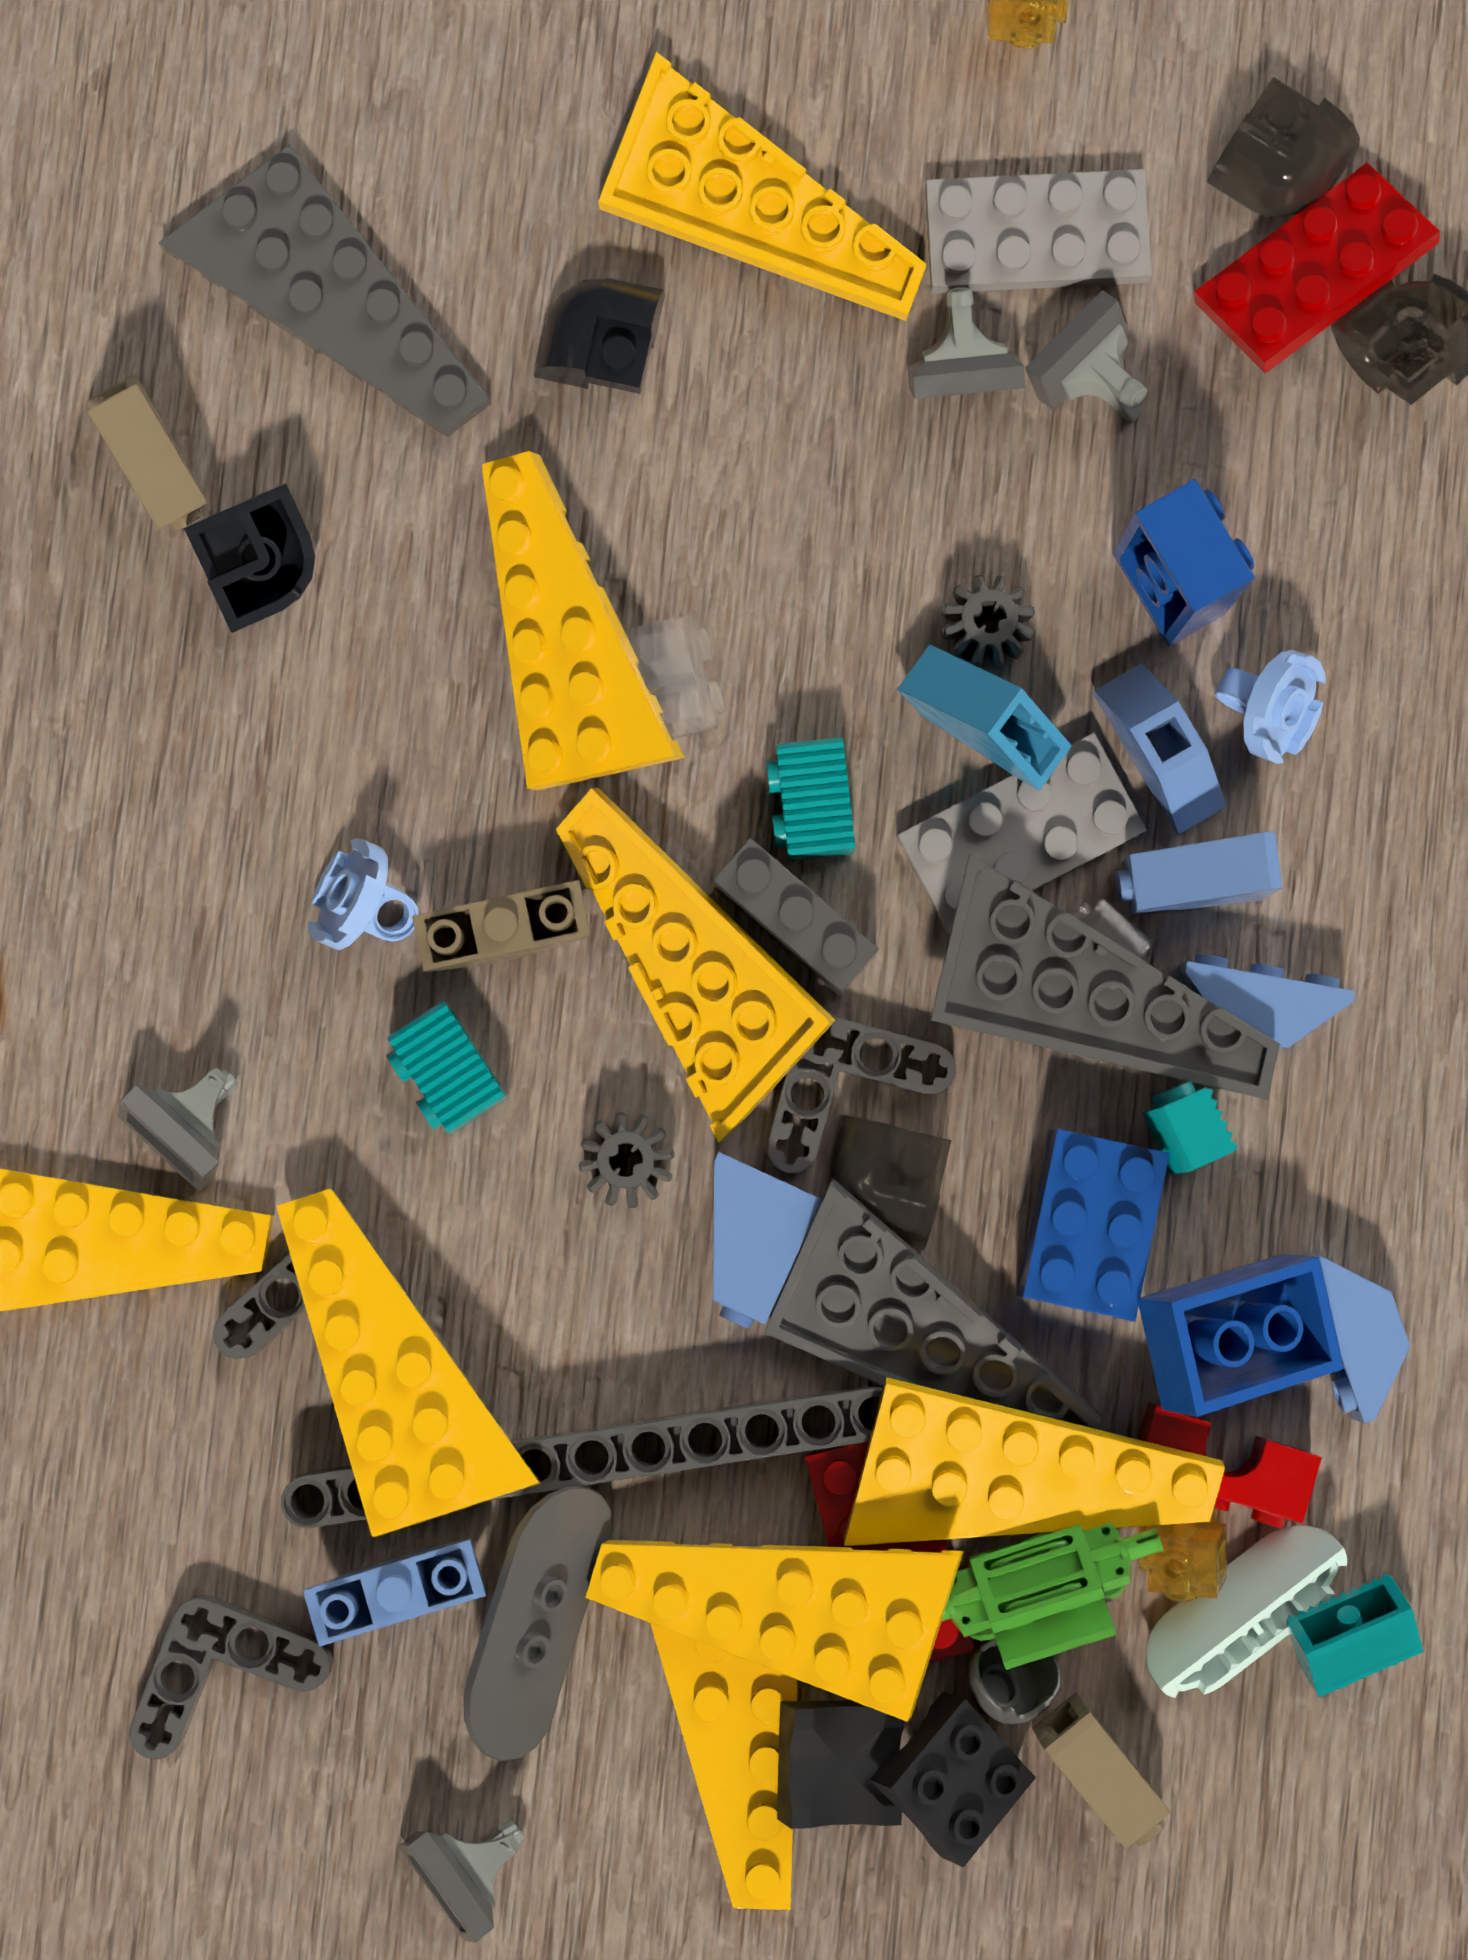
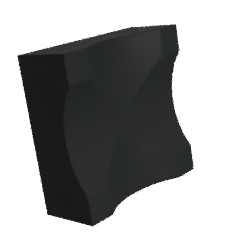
[870,1692,1036,1867]
[777,1700,904,1829]

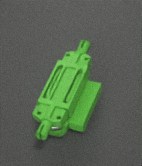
[942,1522,1164,1670]

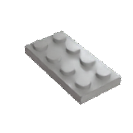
[925,169,1152,294]
[896,732,1147,935]

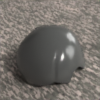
[967,1638,1061,1724]

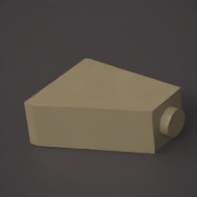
[87,374,207,531]
[1032,1692,1171,1849]

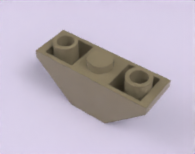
[412,880,591,972]

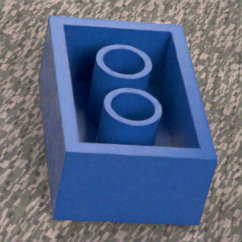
[1112,479,1255,647]
[1016,1129,1170,1322]
[1137,1254,1344,1417]

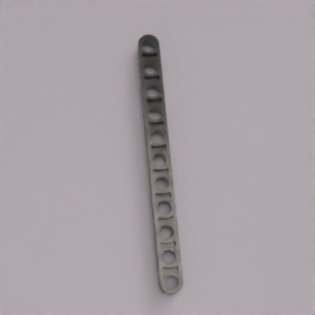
[281,1385,883,1528]

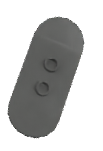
[464,1486,612,1761]

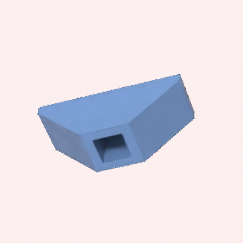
[1092,663,1227,835]
[1177,954,1355,1050]
[1303,1254,1411,1423]
[303,1538,487,1647]

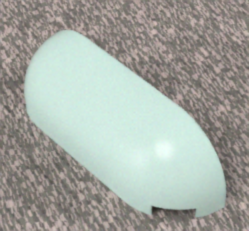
[1146,1525,1347,1698]

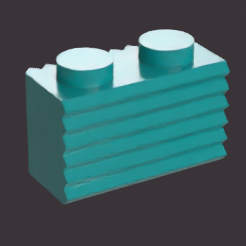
[766,737,856,861]
[386,1001,509,1134]
[1143,1081,1238,1174]
[1286,1574,1424,1697]

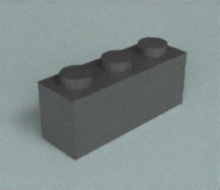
[713,837,879,997]

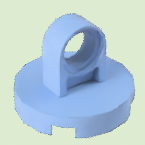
[1214,650,1326,764]
[308,838,419,950]

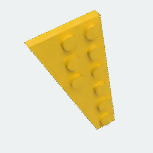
[598,52,927,321]
[481,451,685,791]
[556,788,836,1143]
[0,1168,275,1312]
[276,1188,540,1537]
[844,1377,1225,1546]
[585,1540,964,1722]
[650,1623,798,1910]

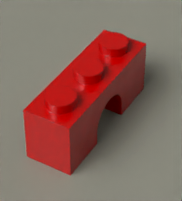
[1137,1402,1322,1529]

